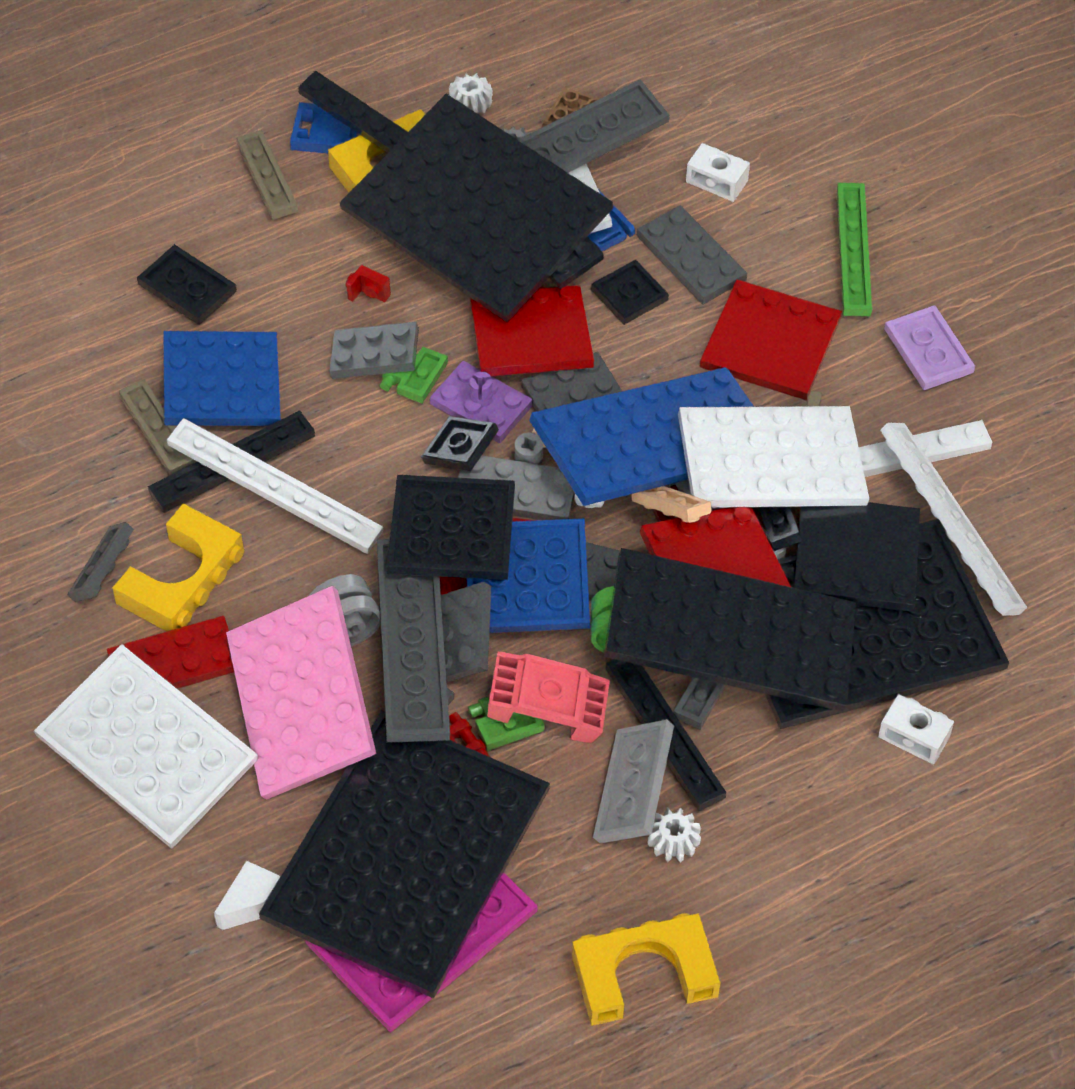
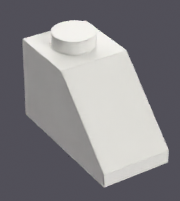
[214,861,281,930]

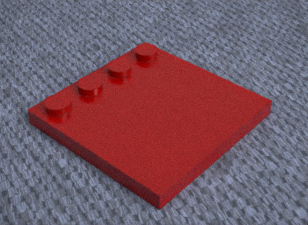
[700,279,842,400]
[470,285,594,376]
[640,507,791,587]

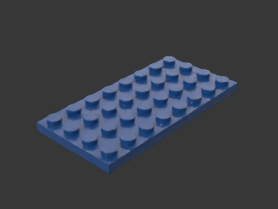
[529,367,754,506]

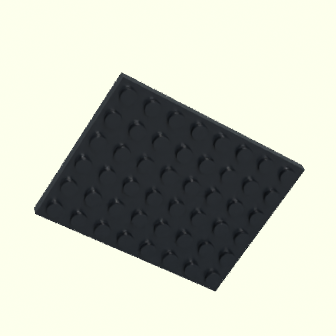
[340,93,614,322]
[765,519,1010,729]
[259,710,550,999]

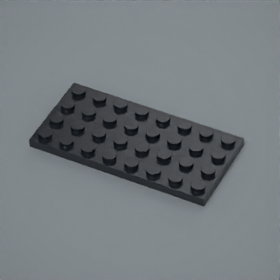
[604,548,856,712]

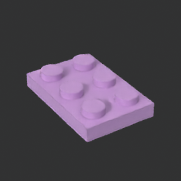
[884,305,975,390]

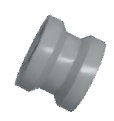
[515,432,544,465]

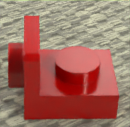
[345,265,391,302]

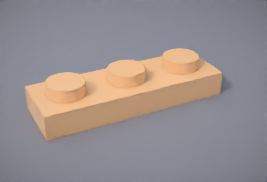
[632,486,711,522]

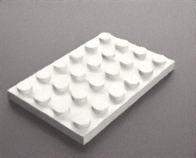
[678,406,869,507]
[34,644,258,849]

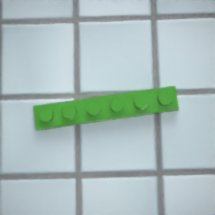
[837,183,872,316]

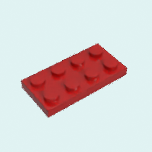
[107,615,234,689]

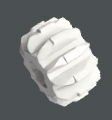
[449,73,493,114]
[648,807,701,863]

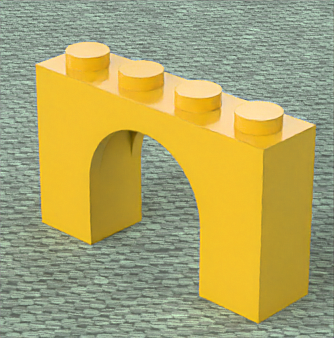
[328,109,425,193]
[112,503,244,632]
[572,913,720,1026]

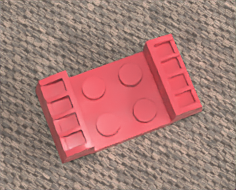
[487,651,610,743]

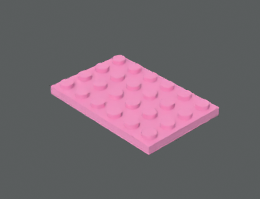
[226,586,376,800]

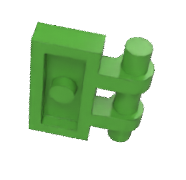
[380,347,448,404]
[467,697,544,751]

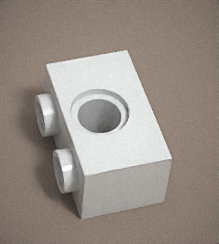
[686,143,750,202]
[878,694,954,765]

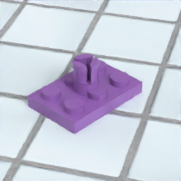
[430,361,533,443]

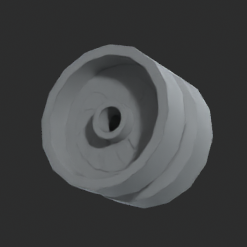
[309,574,381,647]

